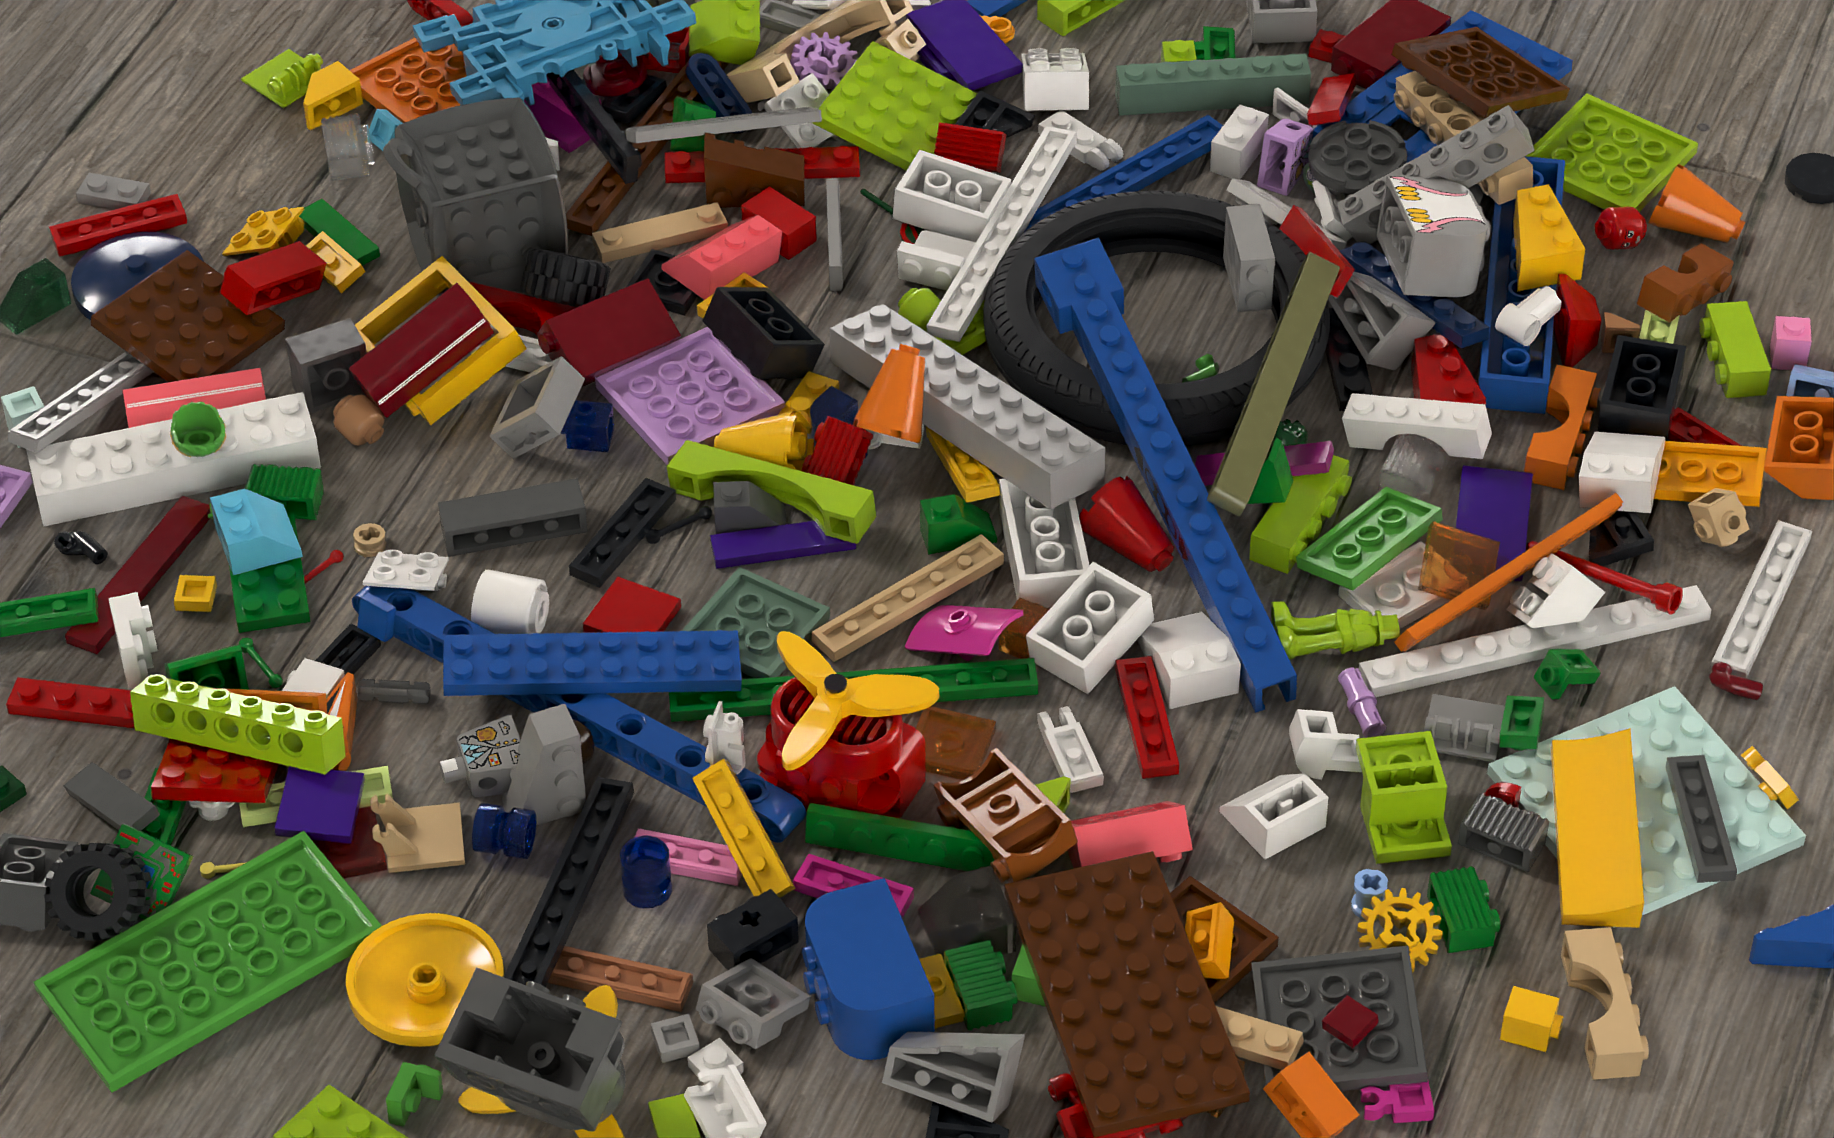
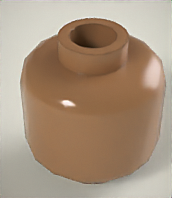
[333,395,385,446]

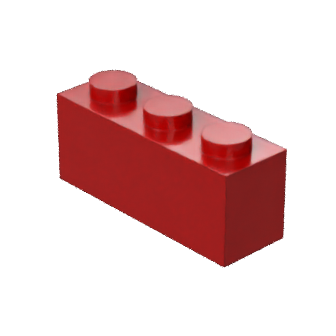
[220,241,327,315]

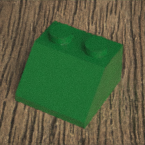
[164,645,249,690]

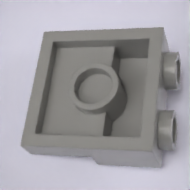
[696,958,811,1049]

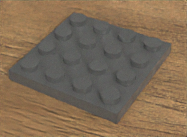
[1252,946,1428,1099]

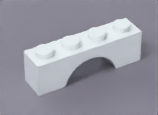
[1342,393,1492,459]

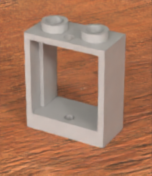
[489,356,585,459]

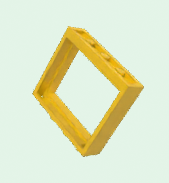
[355,256,527,425]

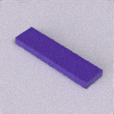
[710,521,856,569]

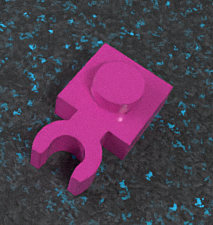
[1360,1081,1434,1123]

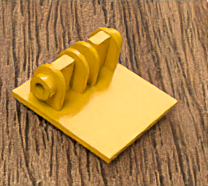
[222,207,305,256]

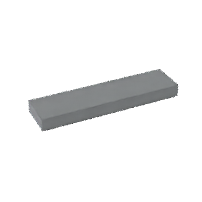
[826,178,843,291]

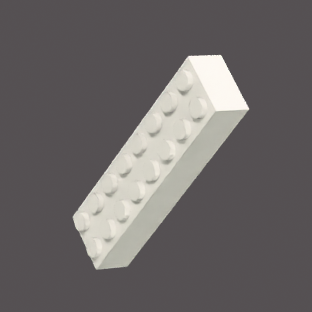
[26,392,321,527]

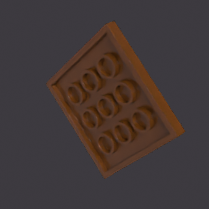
[1391,27,1570,118]
[91,250,285,382]

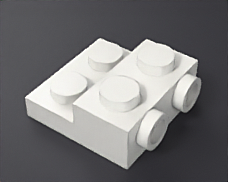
[108,592,158,690]

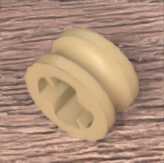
[353,523,386,557]

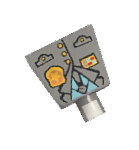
[439,715,521,797]

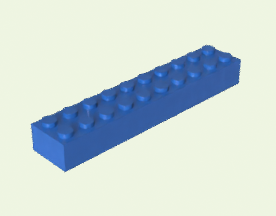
[1478,156,1565,414]

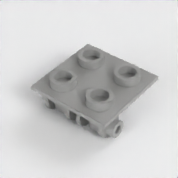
[1424,694,1505,762]

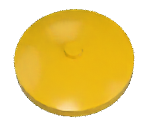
[346,913,505,1047]

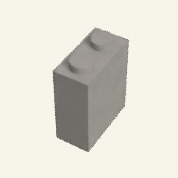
[1223,204,1275,312]

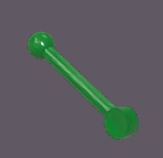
[239,637,283,688]

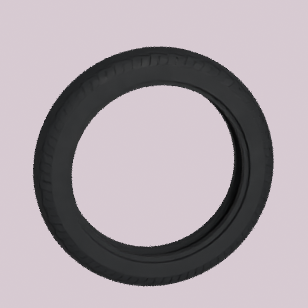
[983,191,1330,446]

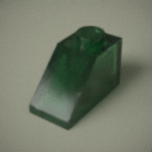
[0,258,71,335]

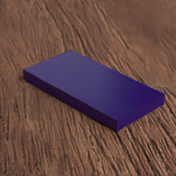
[906,0,1023,91]
[1451,465,1533,581]

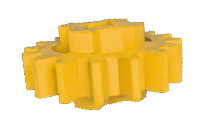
[1357,888,1443,973]

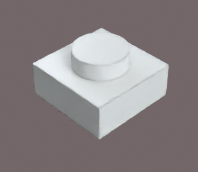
[688,1038,744,1085]

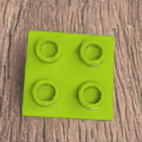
[241,49,323,108]

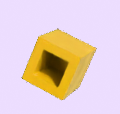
[1500,986,1564,1052]

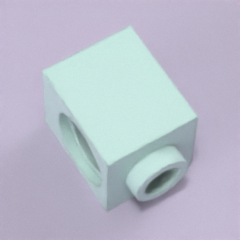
[1,386,45,448]

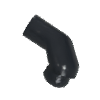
[54,531,108,564]

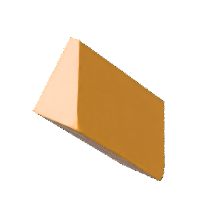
[1185,902,1234,979]

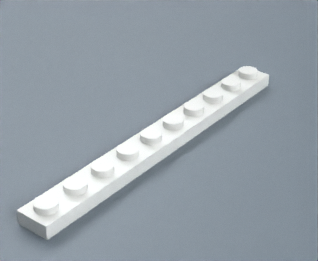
[927,126,1077,342]
[1359,585,1711,697]

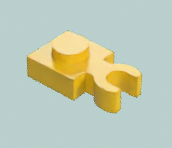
[1741,746,1799,810]

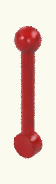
[304,550,344,583]

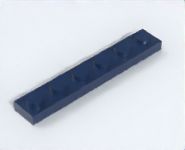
[1339,242,1490,348]

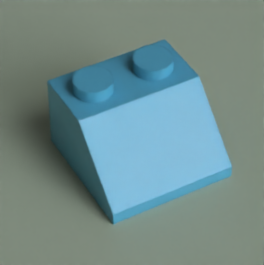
[210,488,303,575]

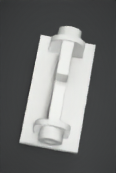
[703,701,746,774]

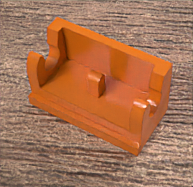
[1263,1052,1360,1138]

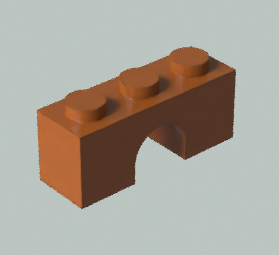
[1637,243,1734,323]

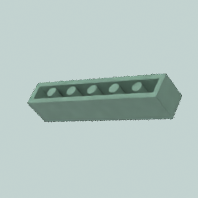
[1115,54,1311,116]

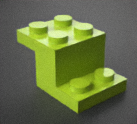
[1355,731,1452,864]

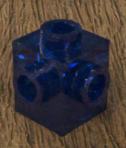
[561,400,615,453]

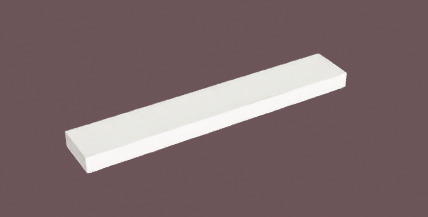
[1710,520,1812,678]

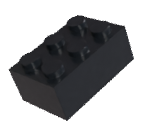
[702,287,825,380]
[1598,335,1686,441]

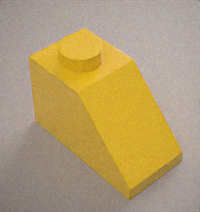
[303,61,363,131]

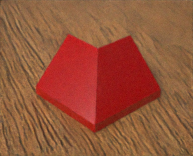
[1553,274,1601,368]

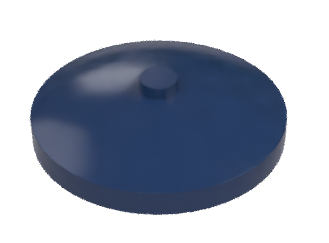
[71,232,204,320]

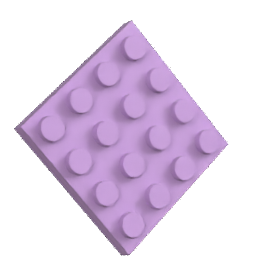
[595,327,785,465]

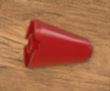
[1079,476,1174,572]

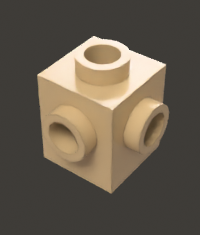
[875,19,926,62]
[1688,488,1750,547]

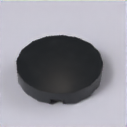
[1785,153,1834,204]

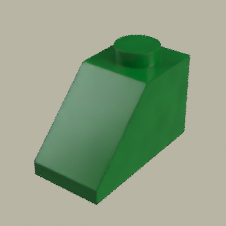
[670,96,716,152]
[920,494,997,555]

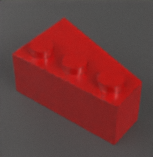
[1411,333,1486,444]

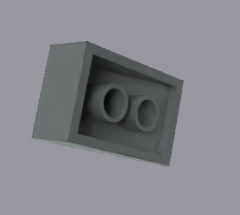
[0,833,78,932]

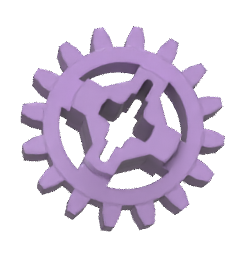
[790,32,858,91]

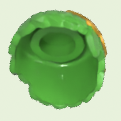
[170,402,226,458]

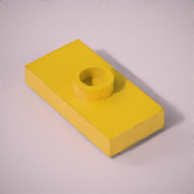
[919,954,965,1028]

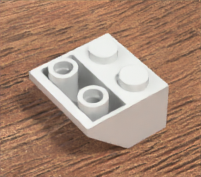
[1506,553,1605,628]
[1219,774,1329,859]

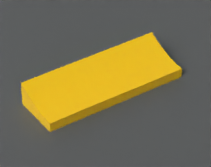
[1551,728,1644,928]

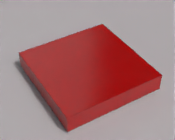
[583,576,681,633]

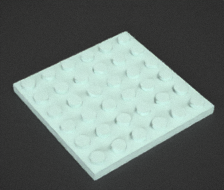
[1487,686,1806,928]

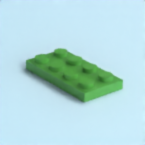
[1296,487,1443,591]

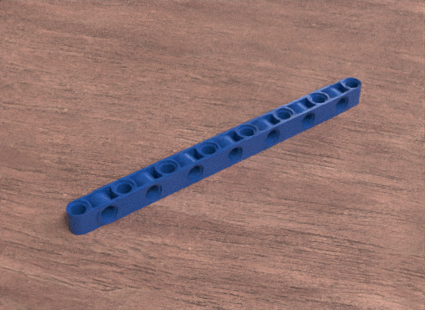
[352,586,807,843]

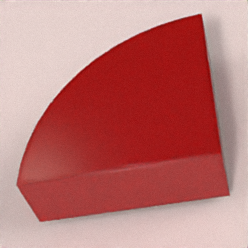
[1484,782,1522,808]

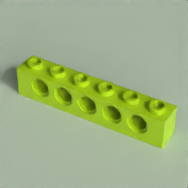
[130,674,346,775]

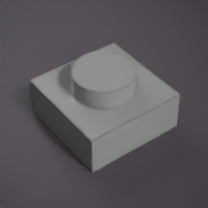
[651,1014,700,1063]

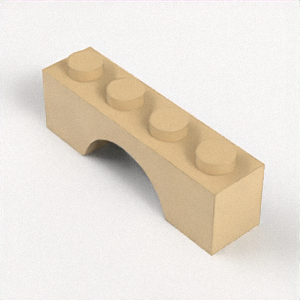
[1561,927,1649,1080]

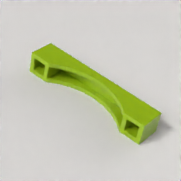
[666,440,876,544]

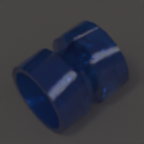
[472,803,537,859]
[620,836,672,909]

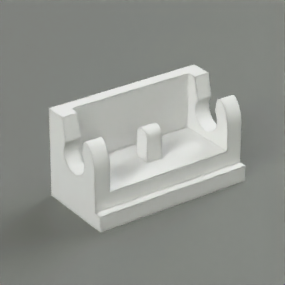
[684,1064,767,1138]

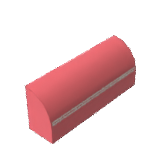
[123,368,266,428]

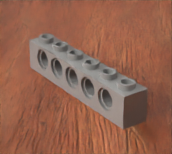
[1337,105,1535,244]

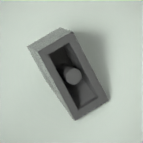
[713,481,786,534]

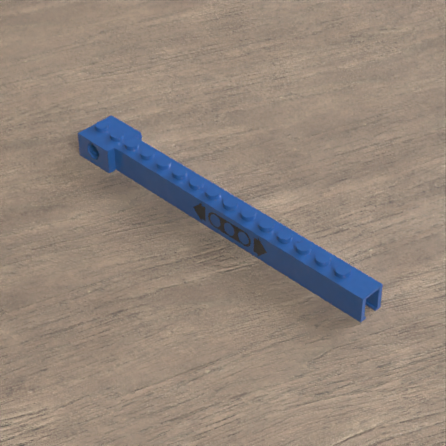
[1034,238,1297,713]

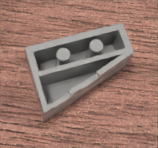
[1328,272,1436,370]
[502,704,586,832]
[882,1032,1025,1122]

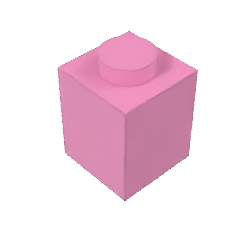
[1770,316,1812,371]

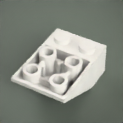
[1022,48,1089,111]

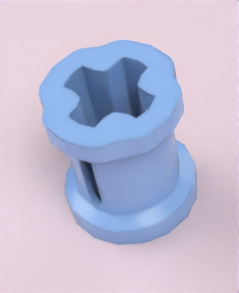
[1351,869,1388,919]

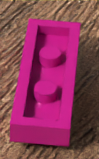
[793,854,914,919]

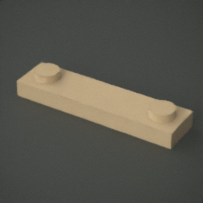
[592,202,728,263]

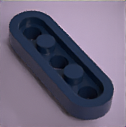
[685,53,752,134]

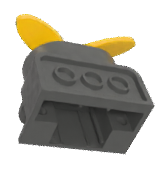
[434,967,626,1138]

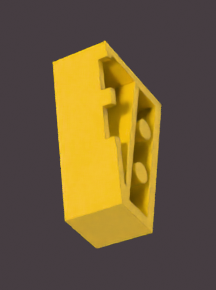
[1513,184,1586,292]

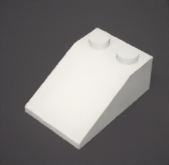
[1579,432,1665,513]
[1137,612,1241,709]

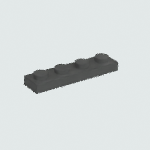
[1665,755,1737,883]

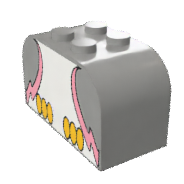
[1376,175,1490,297]

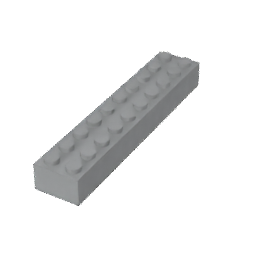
[829,304,1105,509]

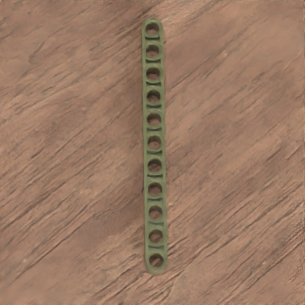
[1207,251,1340,517]

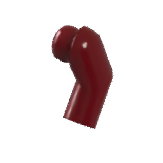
[1709,662,1763,701]

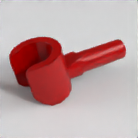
[1048,1073,1081,1105]

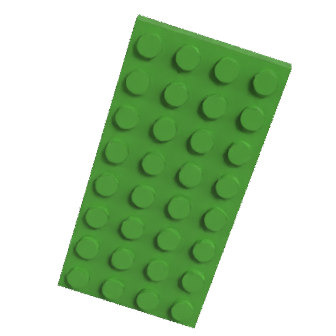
[34,831,382,1093]

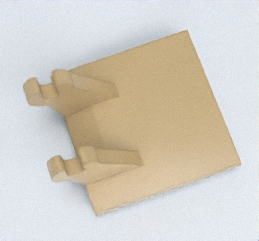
[370,794,465,873]

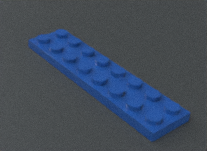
[443,630,742,696]

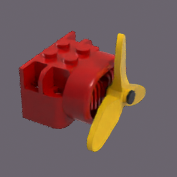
[757,631,939,819]

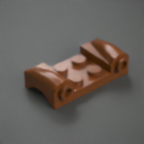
[933,748,1078,883]

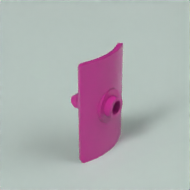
[905,605,1023,661]

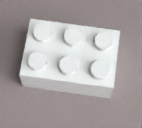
[892,150,1011,242]
[1026,562,1154,694]

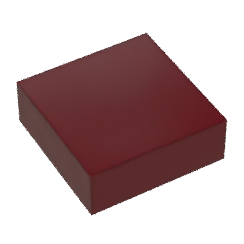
[1322,995,1379,1048]

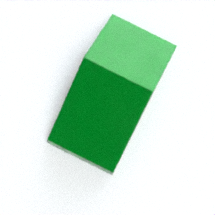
[1247,437,1293,504]

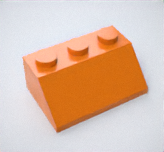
[1764,396,1834,500]

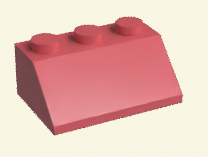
[661,215,782,300]
[1067,801,1193,868]

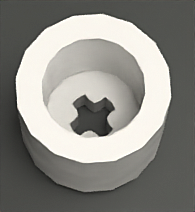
[471,570,549,634]

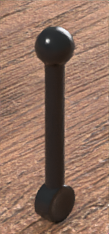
[646,506,712,544]

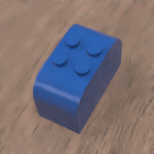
[802,878,935,1060]

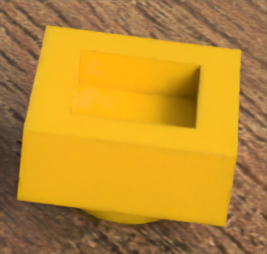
[174,575,217,612]

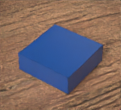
[357,592,396,642]

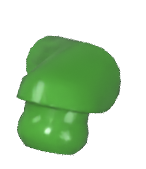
[1182,354,1219,383]

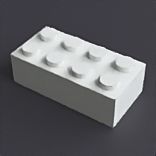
[999,479,1089,610]

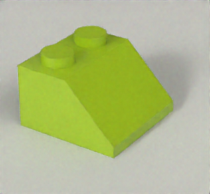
[689,0,760,65]

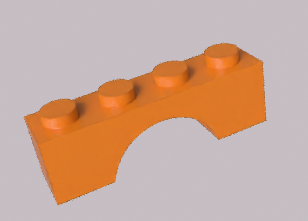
[1524,365,1601,490]

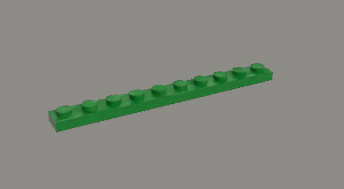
[669,658,1038,722]

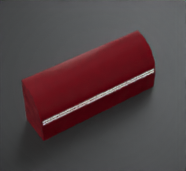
[348,283,494,418]

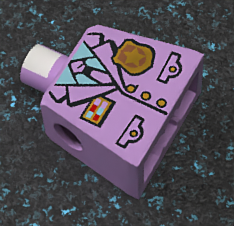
[1257,119,1313,196]

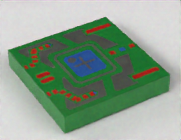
[90,824,194,920]

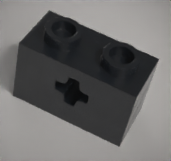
[707,889,799,970]

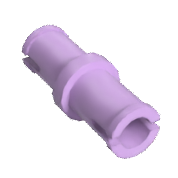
[1338,667,1386,738]

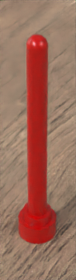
[1526,541,1683,615]

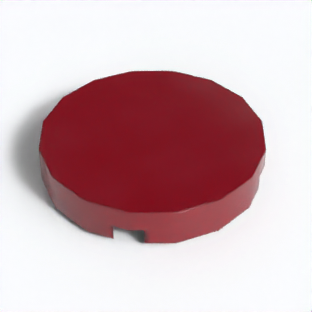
[583,51,647,97]

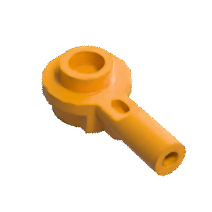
[980,15,1015,44]

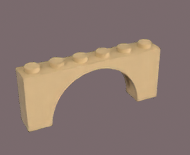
[726,0,913,103]

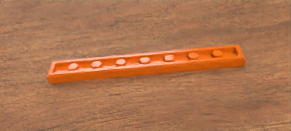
[1394,493,1623,652]

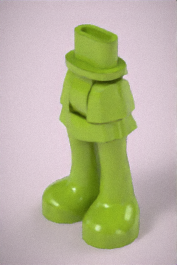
[1271,601,1400,660]

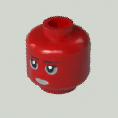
[1595,206,1647,250]

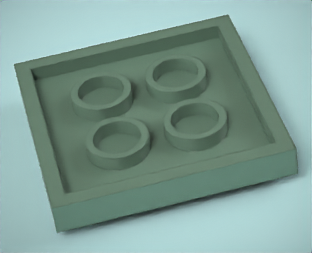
[682,567,830,678]

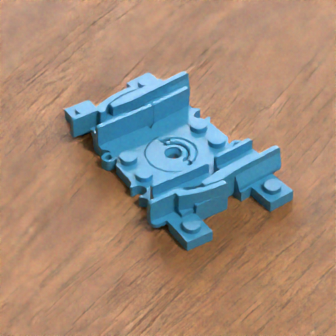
[412,0,696,106]

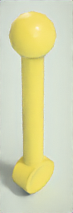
[200,862,247,879]

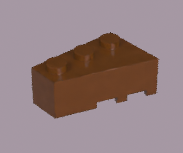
[704,132,805,208]

